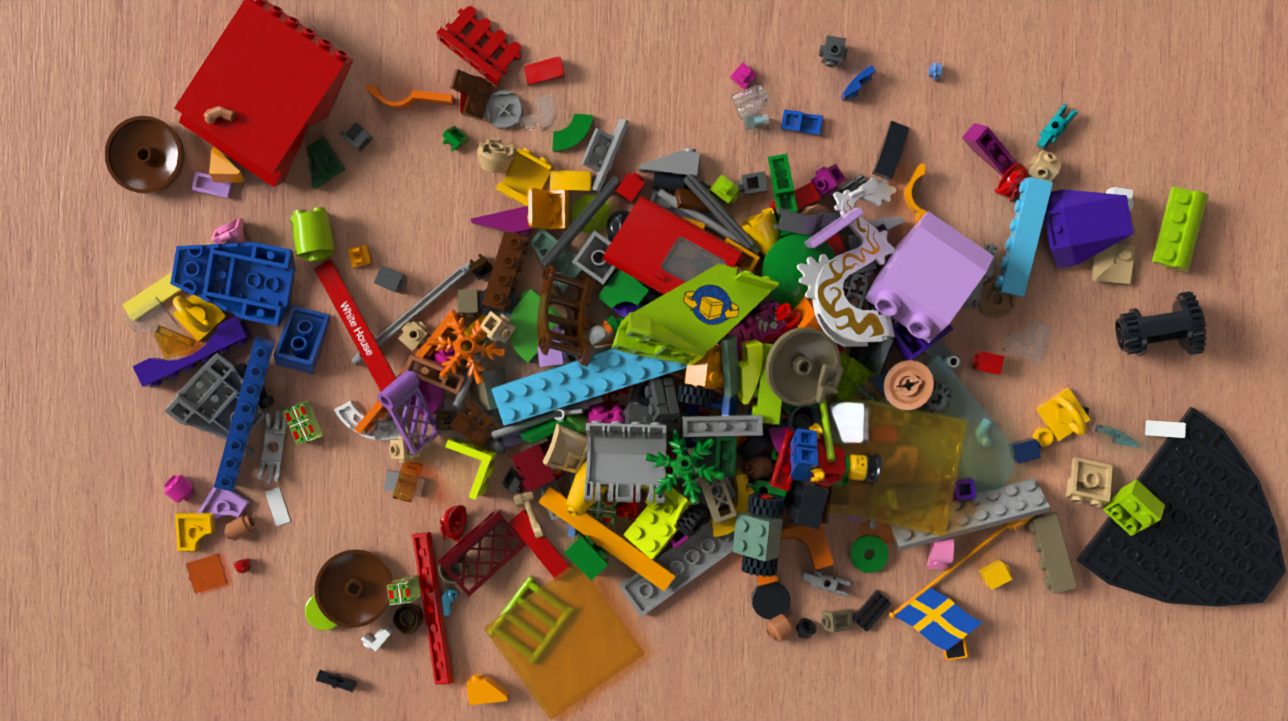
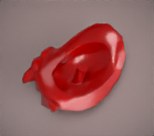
[994,163,1029,201]
[440,505,467,542]

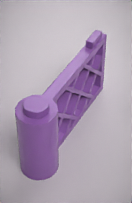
[378,370,441,456]

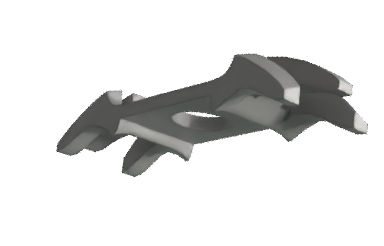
[257,410,288,484]

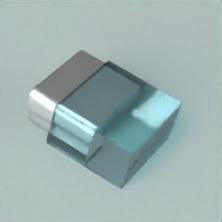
[744,114,769,130]

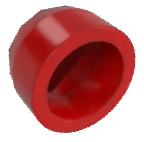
[234,558,251,574]

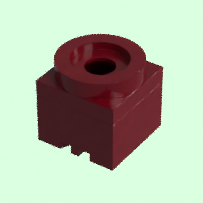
[511,440,565,493]

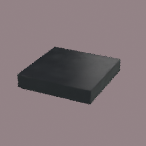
[848,338,896,375]

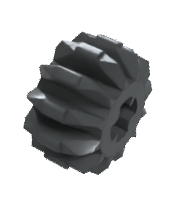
[922,380,953,414]

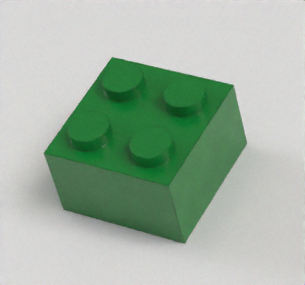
[564,533,609,581]

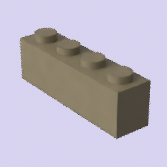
[1028,511,1077,594]

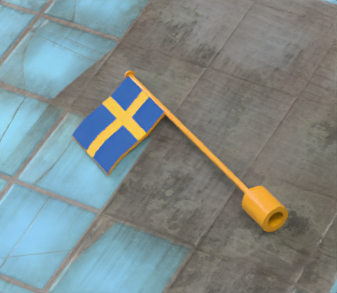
[889,516,1034,651]

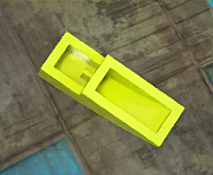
[737,339,763,404]

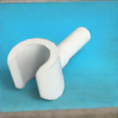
[554,407,582,420]

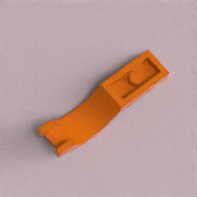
[365,84,455,110]

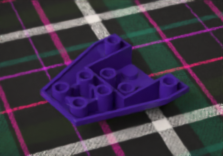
[1044,189,1134,269]

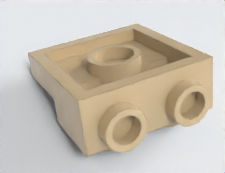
[1066,457,1113,508]

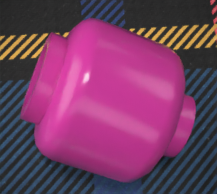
[163,474,194,503]

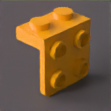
[527,188,569,230]

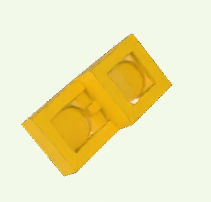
[550,171,592,192]

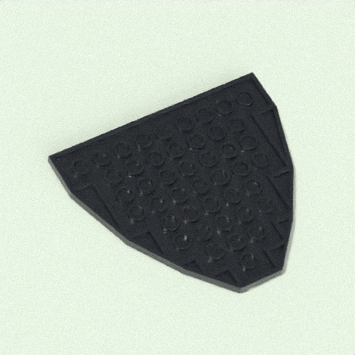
[1076,407,1286,607]

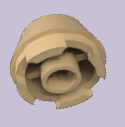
[476,138,515,173]

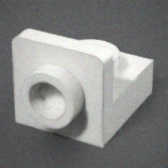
[361,625,394,652]

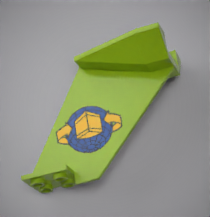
[611,264,779,366]

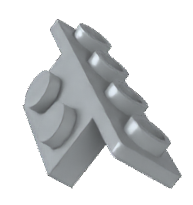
[581,119,629,192]

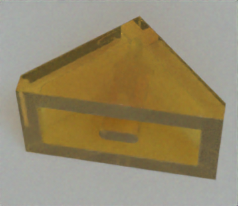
[154,325,196,359]

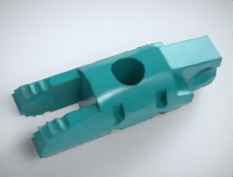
[1037,104,1078,150]

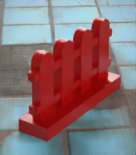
[436,6,521,87]

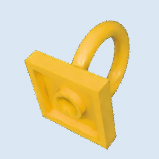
[173,295,229,342]
[1035,388,1090,441]

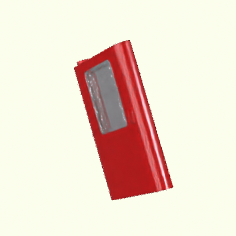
[603,196,745,295]

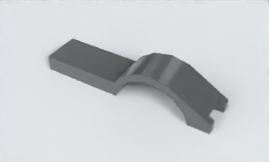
[773,208,854,235]

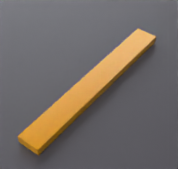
[539,486,675,591]

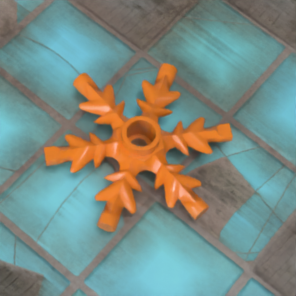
[427,310,505,384]

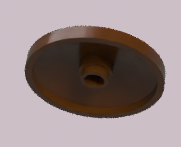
[105,116,184,194]
[314,549,393,628]

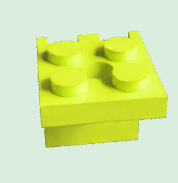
[445,437,496,500]

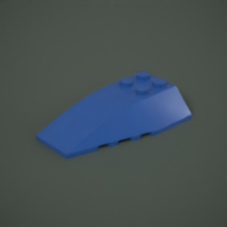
[170,242,296,326]

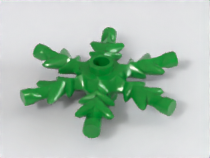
[645,429,724,505]

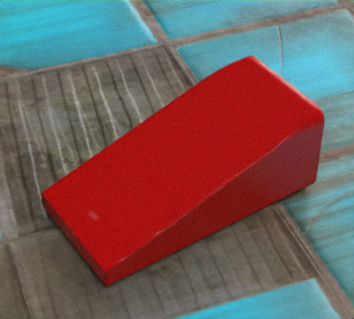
[524,56,565,85]

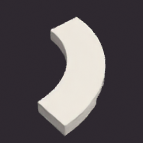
[334,401,410,440]

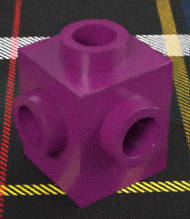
[811,164,846,196]

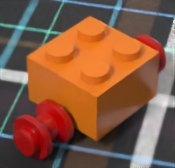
[776,297,844,355]

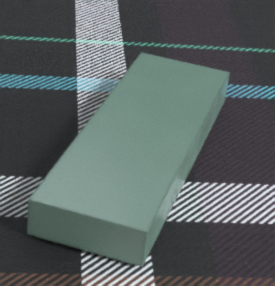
[721,334,740,398]

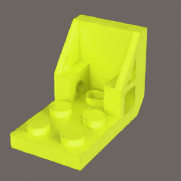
[623,487,690,560]

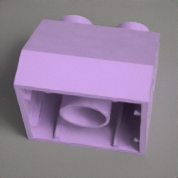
[864,211,994,343]

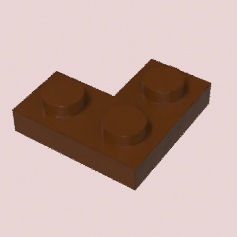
[450,69,492,121]

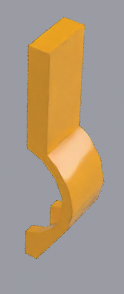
[904,163,927,225]

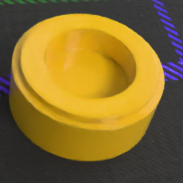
[1033,427,1054,447]

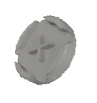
[485,90,523,130]

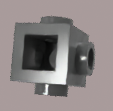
[818,35,848,68]

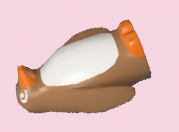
[569,320,615,358]

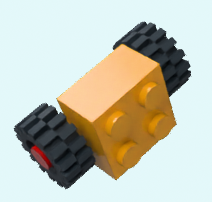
[677,340,724,405]

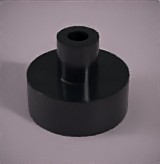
[796,618,817,639]

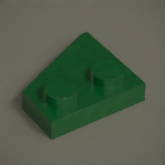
[307,137,346,190]

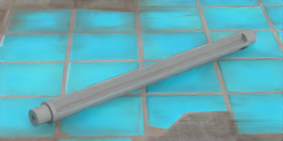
[351,262,471,366]

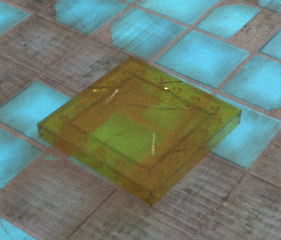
[828,397,968,537]

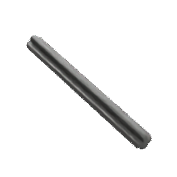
[540,176,622,268]

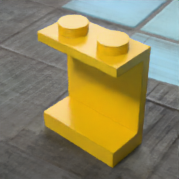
[496,148,553,208]

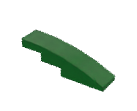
[768,153,798,237]

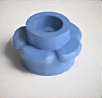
[929,61,942,81]

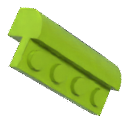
[1152,186,1209,273]

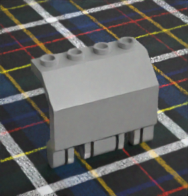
[584,421,667,503]

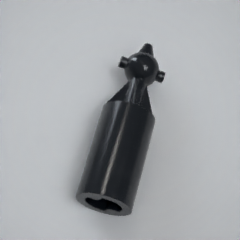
[653,172,711,192]

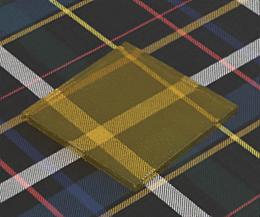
[484,564,644,720]

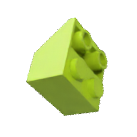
[1103,479,1165,536]

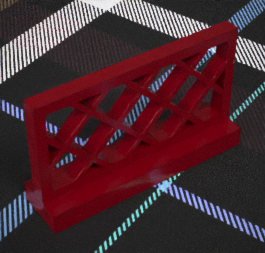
[437,509,527,597]

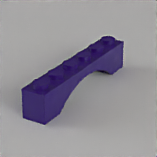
[132,316,252,389]

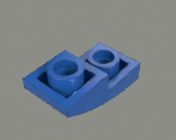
[841,65,876,100]

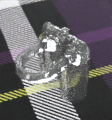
[731,85,771,120]

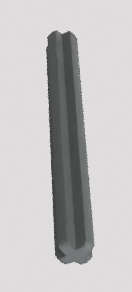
[684,174,755,250]

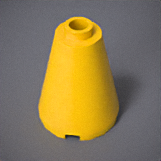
[740,208,782,257]
[565,460,609,517]

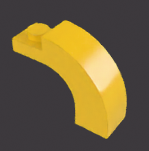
[709,469,754,537]

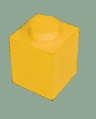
[978,559,1012,590]

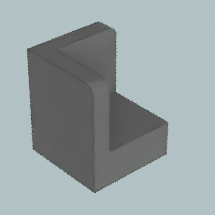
[340,123,373,152]

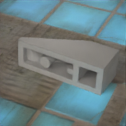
[639,148,700,178]

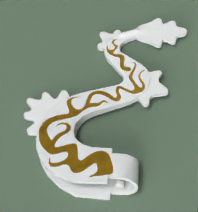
[797,176,896,347]

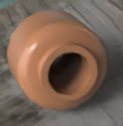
[745,454,774,480]
[766,614,795,642]

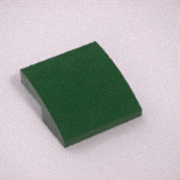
[694,436,737,478]

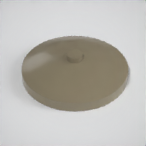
[765,327,841,406]

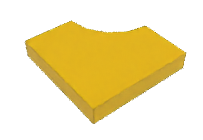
[175,512,216,551]

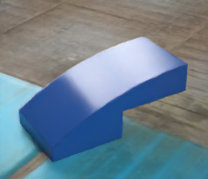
[781,110,824,136]

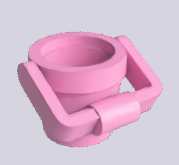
[212,218,247,244]

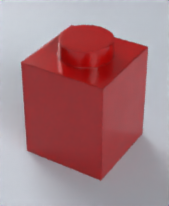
[616,172,645,204]
[972,351,1005,375]

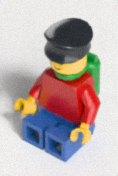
[790,423,883,488]

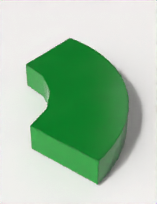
[552,114,593,152]

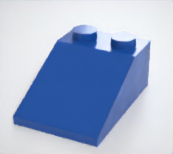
[273,305,330,374]

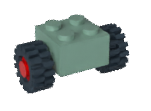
[732,493,785,577]

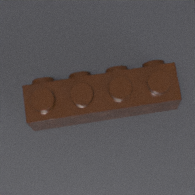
[482,231,530,314]

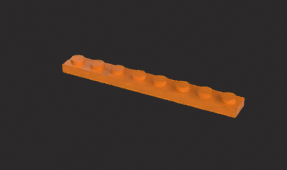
[354,309,462,435]

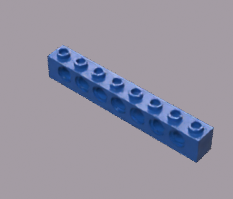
[214,337,275,492]

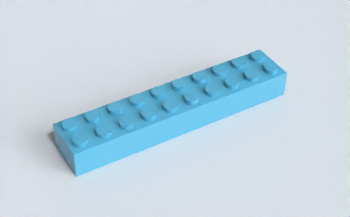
[492,349,687,426]

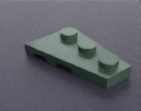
[530,229,582,294]

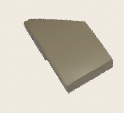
[816,364,844,404]

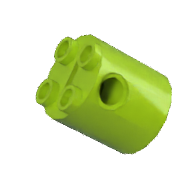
[290,207,336,262]

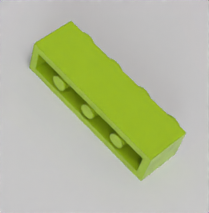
[751,343,782,425]

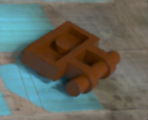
[449,400,500,449]

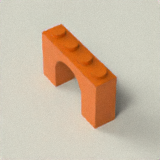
[756,523,834,587]

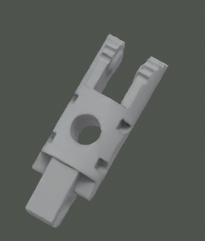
[802,570,853,597]

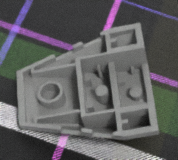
[164,353,266,440]

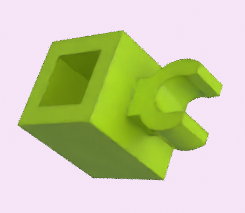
[709,174,740,205]

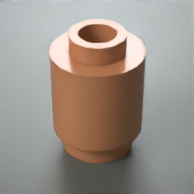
[224,515,256,541]

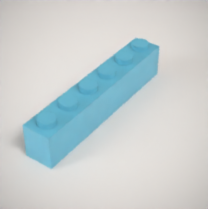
[995,177,1053,297]

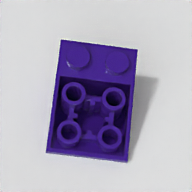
[893,322,954,361]

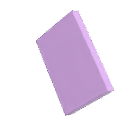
[804,207,863,248]

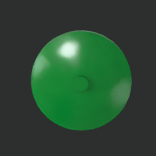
[761,233,836,310]

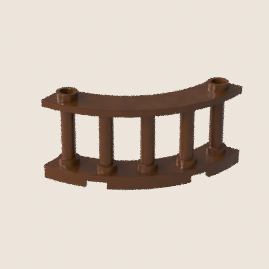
[537,264,596,367]

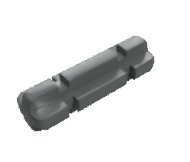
[831,174,867,203]

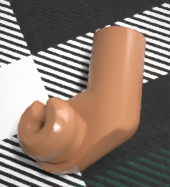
[204,106,235,124]

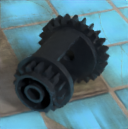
[1115,291,1206,356]

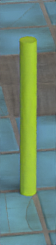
[819,398,836,462]

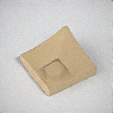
[1092,244,1135,284]
[543,424,587,474]

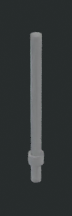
[658,189,760,255]
[492,395,604,439]

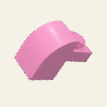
[927,537,954,570]

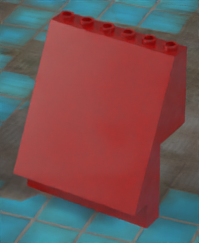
[174,0,354,187]

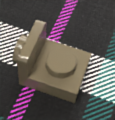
[821,609,853,632]

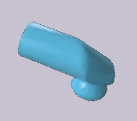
[441,588,458,616]

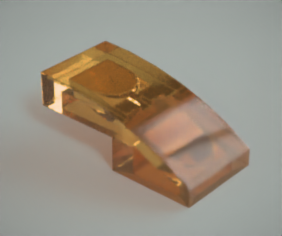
[393,461,423,503]

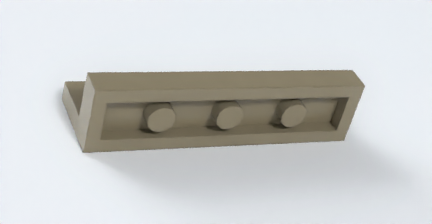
[688,447,737,525]

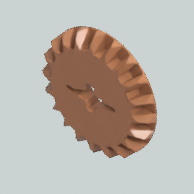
[884,360,935,411]

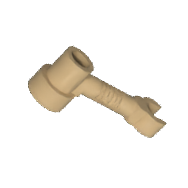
[512,490,544,538]

